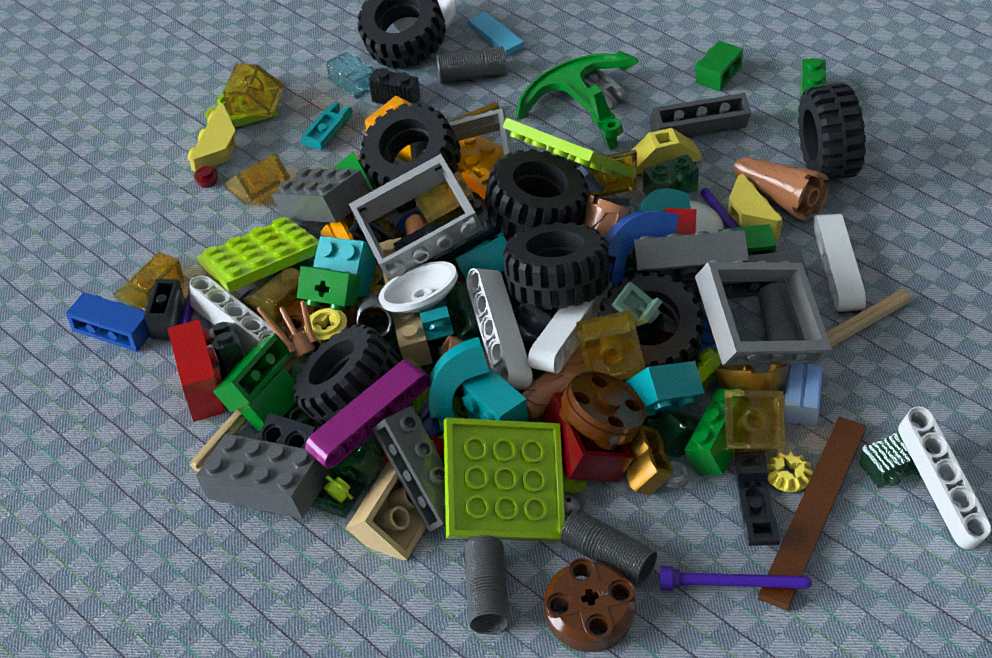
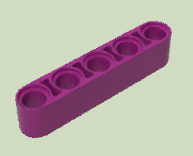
[305,359,430,469]

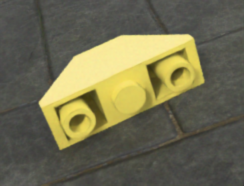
[188,103,237,172]
[625,128,702,175]
[728,174,783,239]

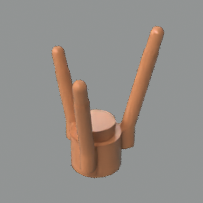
[257,300,317,358]

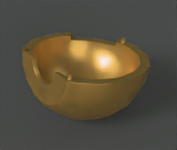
[715,364,788,402]

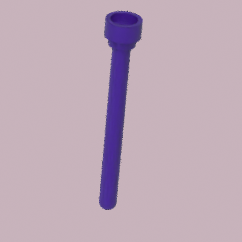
[660,566,812,591]

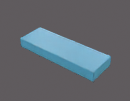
[468,11,524,56]

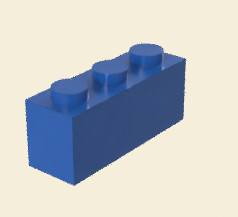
[66,292,150,352]

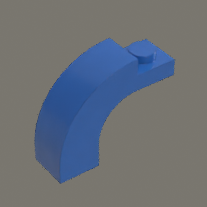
[605,210,679,285]

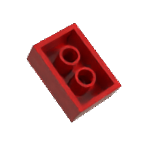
[168,319,226,422]

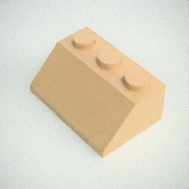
[346,461,426,561]

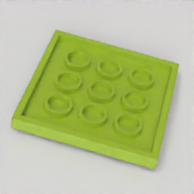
[502,118,636,179]
[197,217,319,292]
[443,418,565,542]

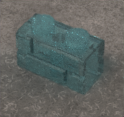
[326,52,374,99]

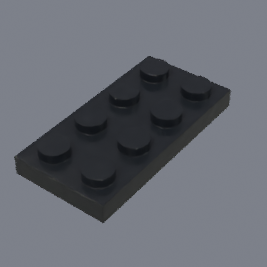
[393,197,501,265]

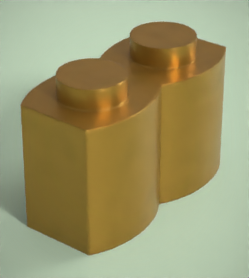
[626,425,673,496]

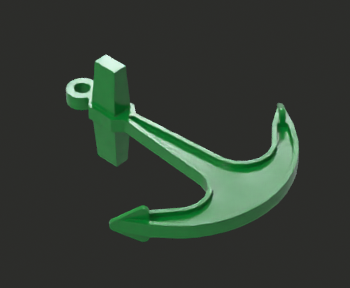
[516,51,638,151]

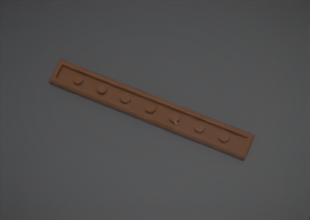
[758,417,867,611]

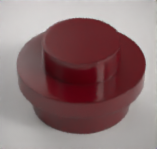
[194,166,218,188]

